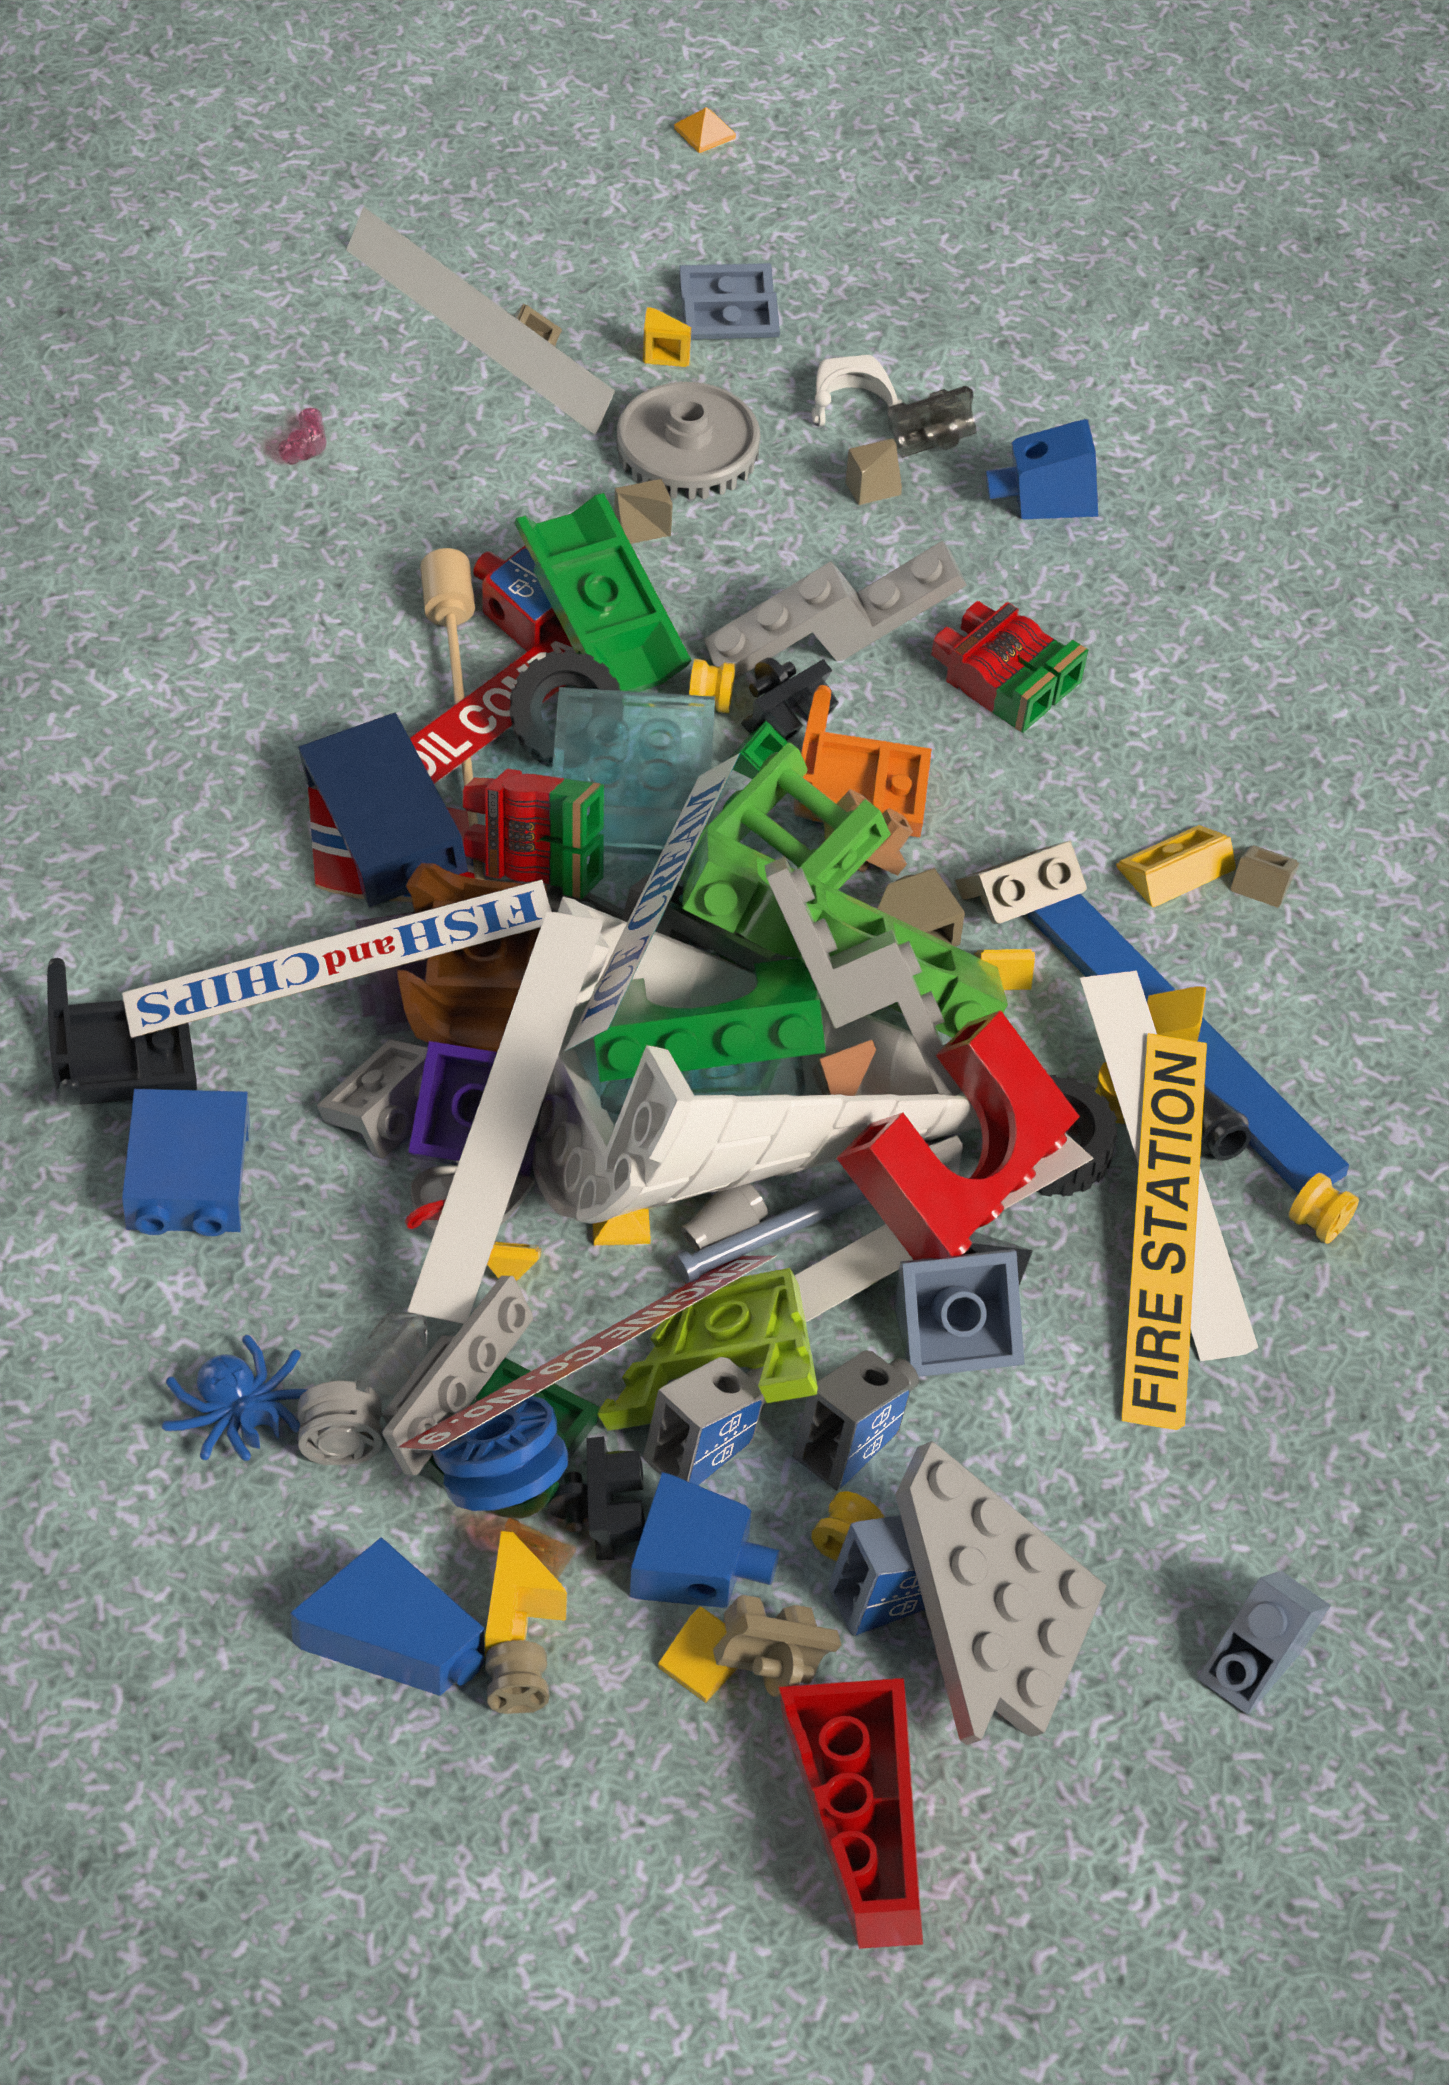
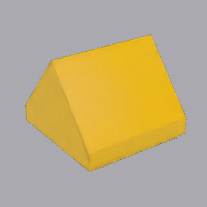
[974,949,1035,990]

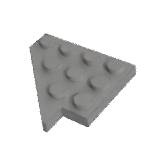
[895,1441,1107,1745]

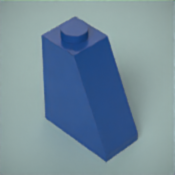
[290,1537,484,1696]

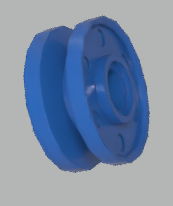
[432,1396,568,1511]

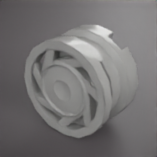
[298,1381,383,1465]

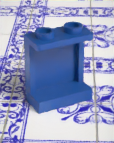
[122,1089,250,1236]

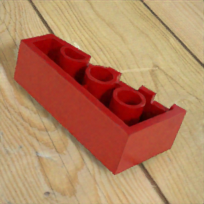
[778,1678,923,1949]

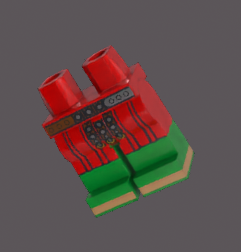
[931,600,1089,733]
[463,768,604,899]

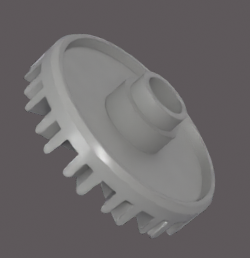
[617,382,760,500]

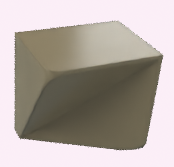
[845,438,902,505]
[614,479,673,544]

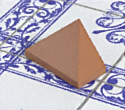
[812,1040,876,1096]

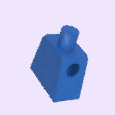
[985,419,1098,520]
[630,1472,780,1608]

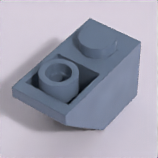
[1197,1571,1331,1715]

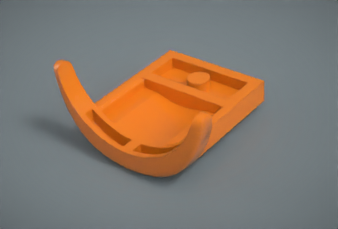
[794,685,932,837]

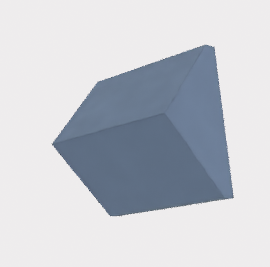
[894,1249,1025,1377]

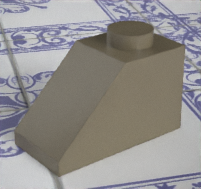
[877,868,965,947]

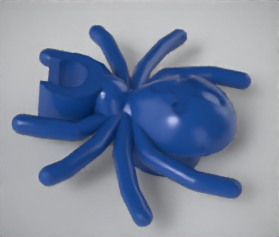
[161,1335,308,1461]

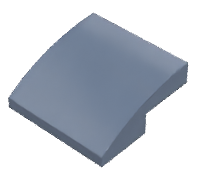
[679,263,780,339]

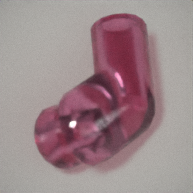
[278,408,327,465]

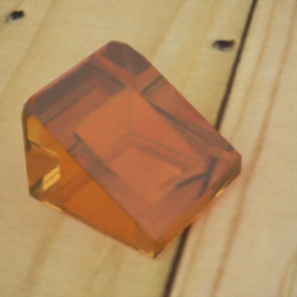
[505,1518,576,1580]

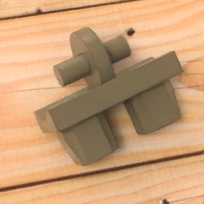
[713,1595,841,1698]

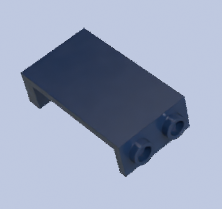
[298,712,468,907]

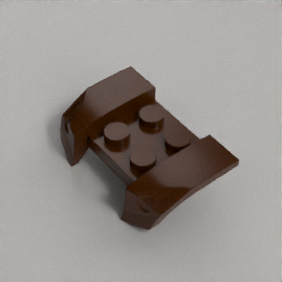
[397,863,547,1052]

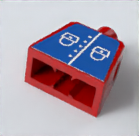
[473,545,562,652]

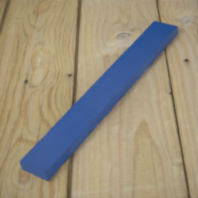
[1028,894,1349,1194]

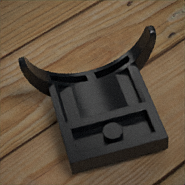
[47,958,197,1105]

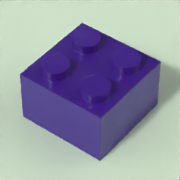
[408,1041,544,1177]

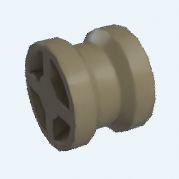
[485,1640,549,1714]

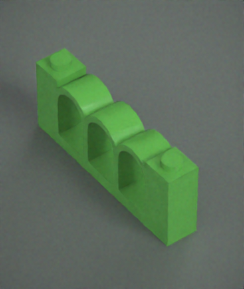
[683,827,1008,1038]

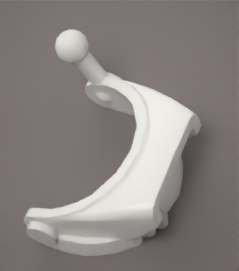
[812,355,903,426]

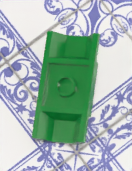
[514,493,692,698]

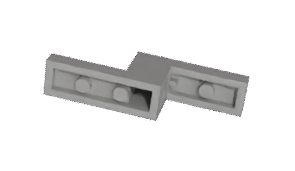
[704,541,967,680]
[764,857,963,1096]

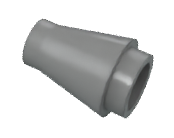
[680,1183,768,1252]

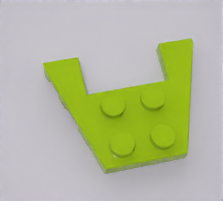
[598,1268,818,1431]

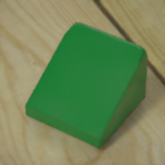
[729,721,788,779]

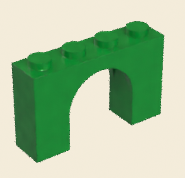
[593,958,826,1082]

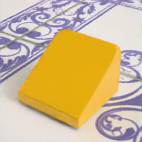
[642,307,691,367]
[1147,986,1206,1041]
[658,1606,738,1703]

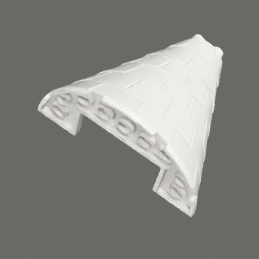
[532,897,981,1223]

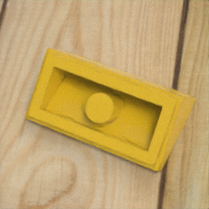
[1116,825,1236,907]

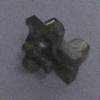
[887,385,977,458]

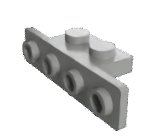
[382,1275,533,1475]

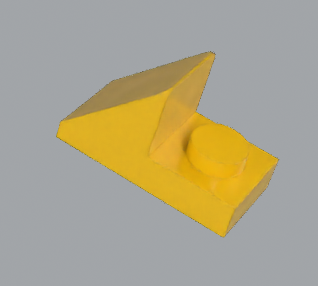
[485,1531,567,1656]

